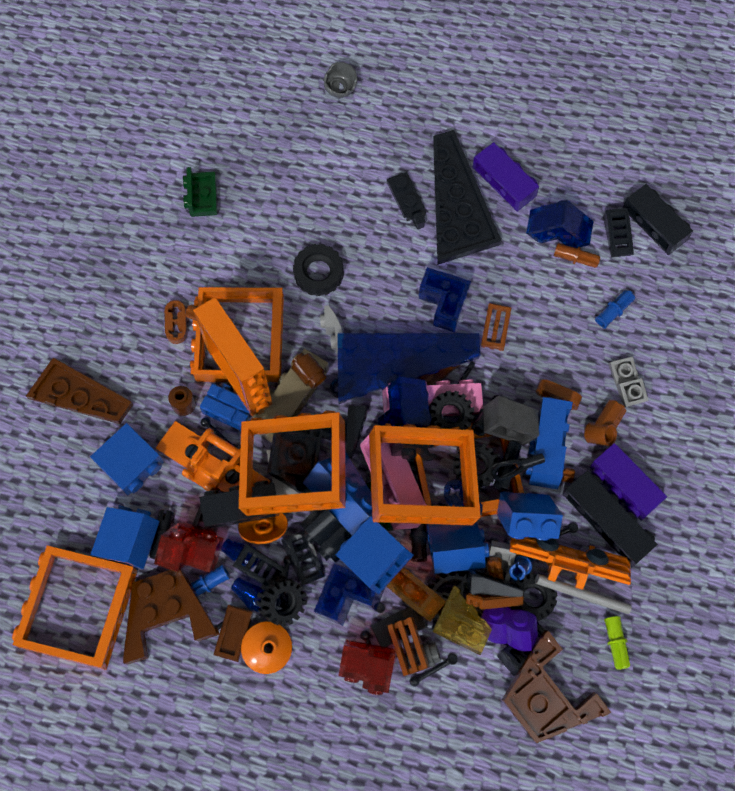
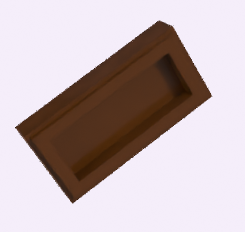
[213,605,254,662]

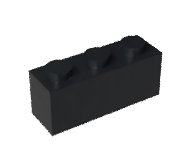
[622,184,693,255]
[199,481,280,530]

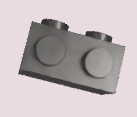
[483,396,539,446]

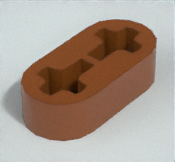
[164,300,187,344]
[536,379,582,410]

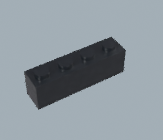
[562,470,658,568]

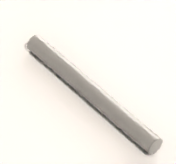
[535,574,632,614]

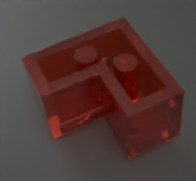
[154,522,224,573]
[338,640,396,695]

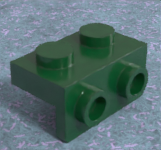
[183,167,218,217]

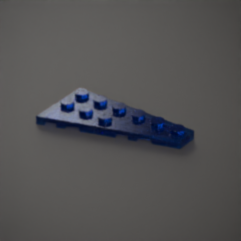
[337,333,480,405]

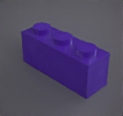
[472,142,539,212]
[590,443,667,521]

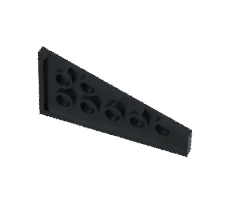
[433,130,502,265]

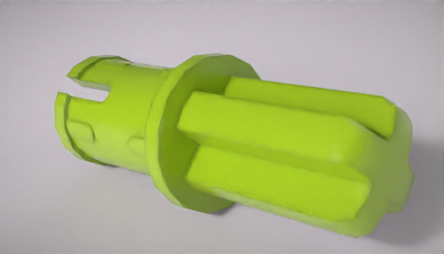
[604,616,630,670]

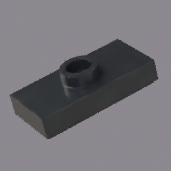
[370,604,428,650]

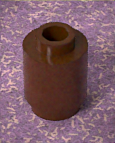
[291,353,327,389]
[168,386,196,416]

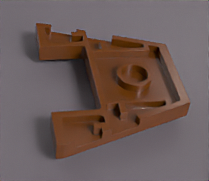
[123,567,220,664]
[502,630,611,743]

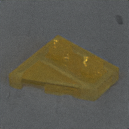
[433,586,492,655]

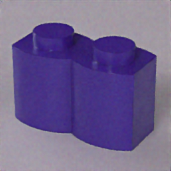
[481,607,538,651]

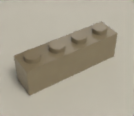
[252,348,329,443]

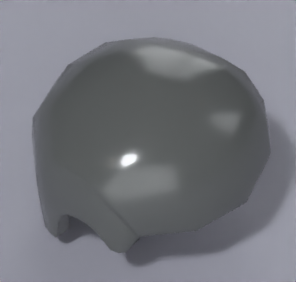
[323,62,358,99]

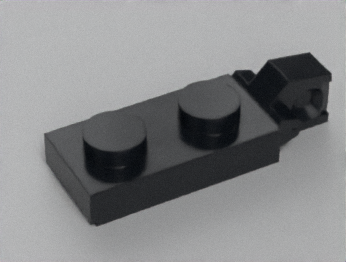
[387,172,426,229]

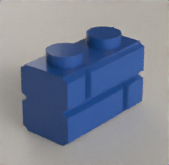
[200,383,253,431]

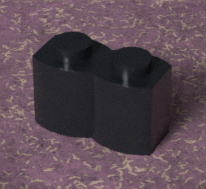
[300,509,352,563]

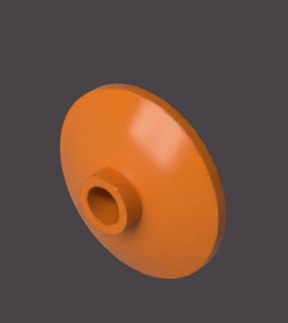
[238,513,288,544]
[241,621,292,674]

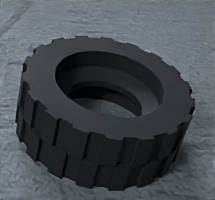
[293,244,344,296]

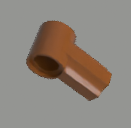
[584,400,627,446]

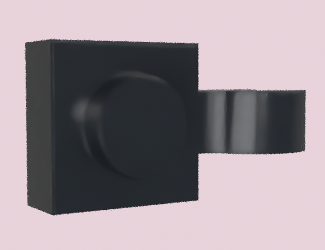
[391,443,438,461]

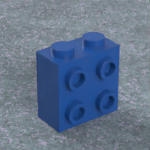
[90,423,164,496]
[497,492,563,541]
[90,505,159,569]
[335,516,414,594]
[427,522,489,574]

